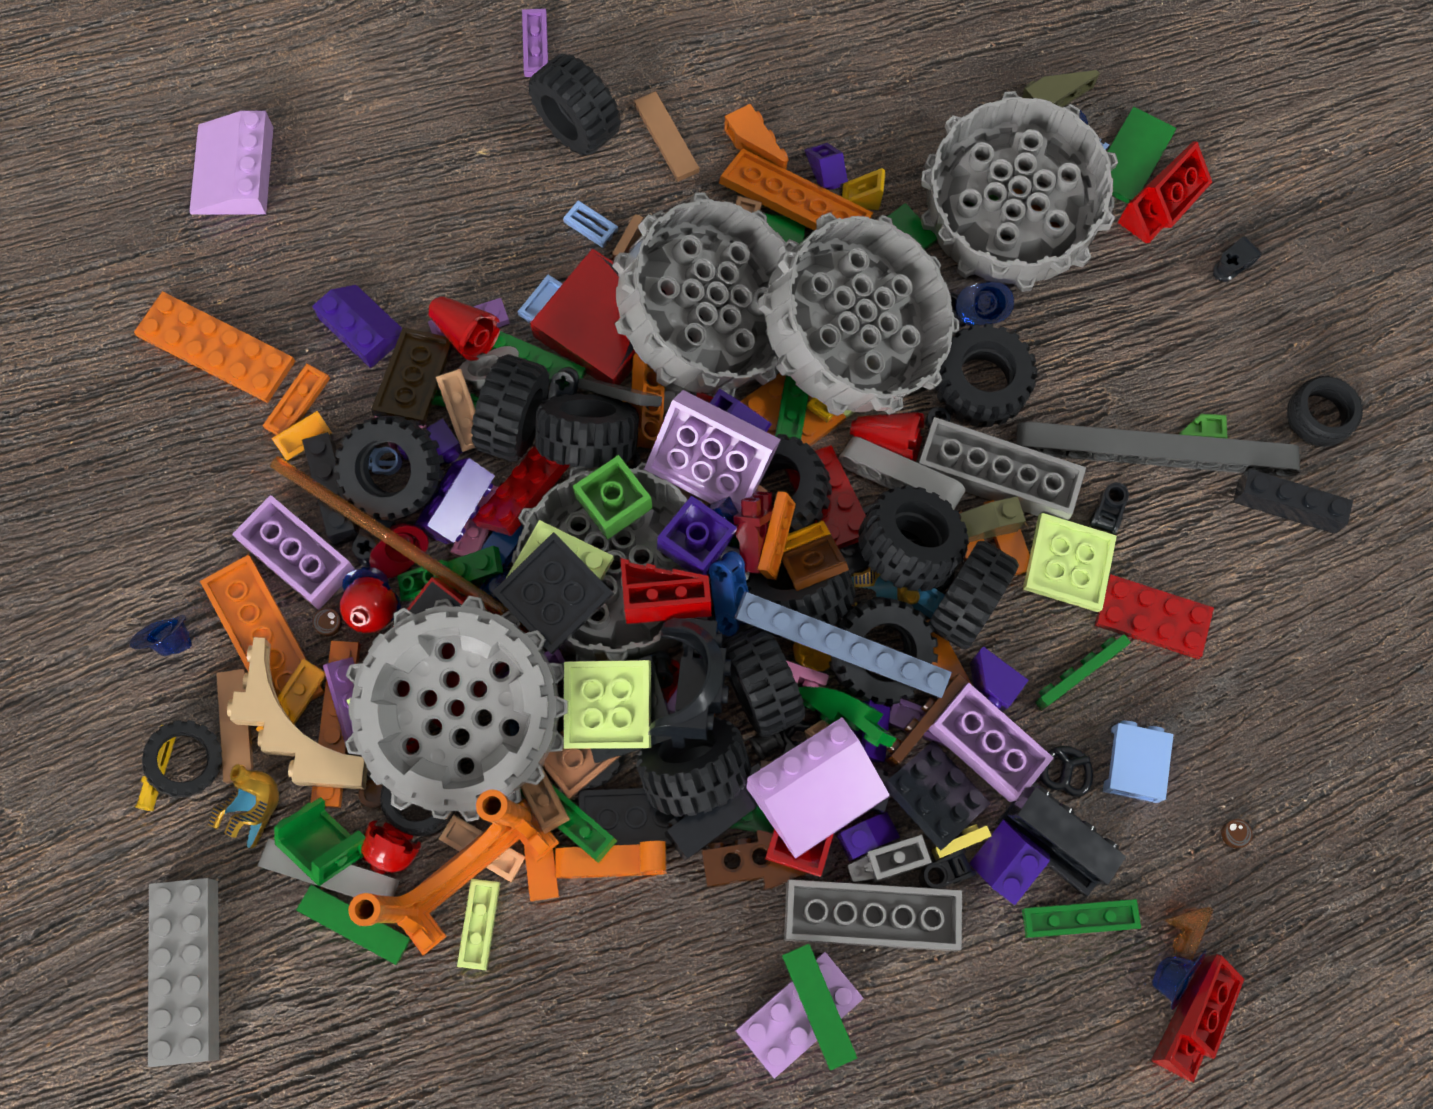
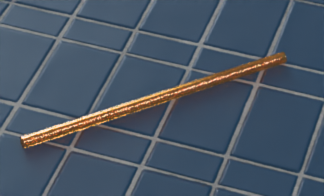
[270,456,529,633]

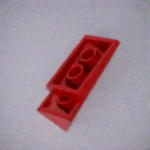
[1118,141,1212,243]
[1151,954,1244,1083]

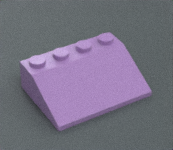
[190,111,273,214]
[644,390,781,516]
[746,718,889,859]

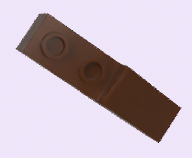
[702,830,809,890]

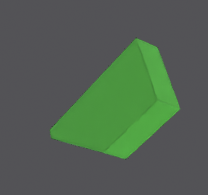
[1179,414,1227,439]

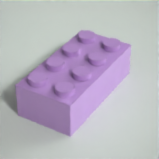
[232,495,356,610]
[928,683,1054,802]
[735,952,864,1079]

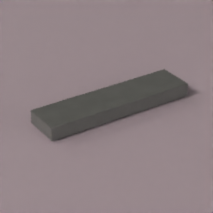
[578,378,662,407]

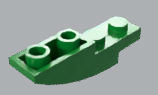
[397,546,503,602]
[798,686,897,748]

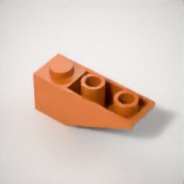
[724,104,789,170]

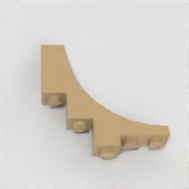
[227,637,368,790]

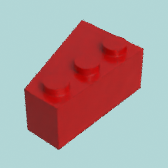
[620,558,712,624]

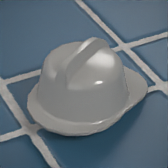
[459,346,519,390]

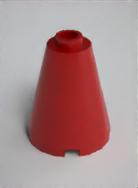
[429,296,500,361]
[850,412,924,462]

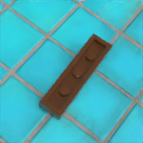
[884,674,967,767]

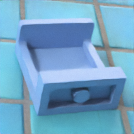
[1103,720,1173,803]

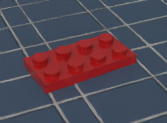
[784,445,866,549]
[472,447,570,536]
[1095,574,1214,659]

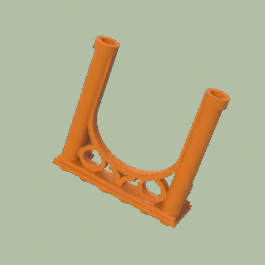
[349,789,559,955]

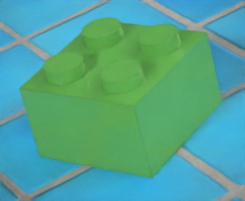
[573,455,653,540]

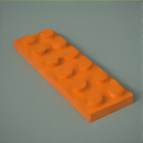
[719,148,873,231]
[134,291,296,403]
[200,554,325,701]

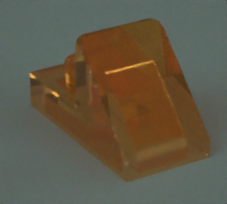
[1163,907,1214,963]

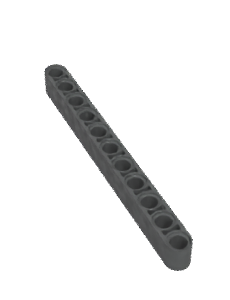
[1016,422,1300,477]

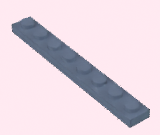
[734,591,952,698]

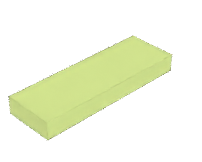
[457,879,500,970]

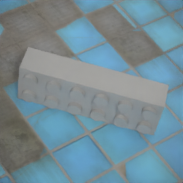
[918,417,1086,520]
[148,878,219,1068]
[784,880,962,951]

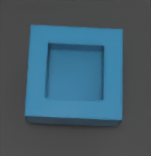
[912,588,945,619]

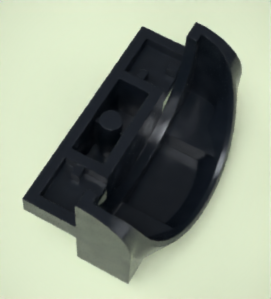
[648,618,732,748]

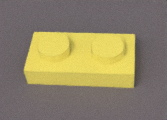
[931,824,991,860]

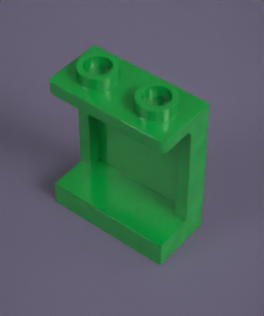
[274,797,366,886]

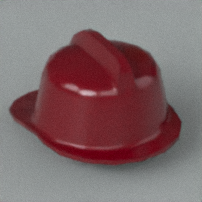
[369,523,429,578]

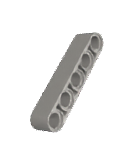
[838,437,966,510]
[258,839,400,897]

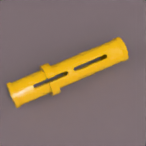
[135,725,176,812]

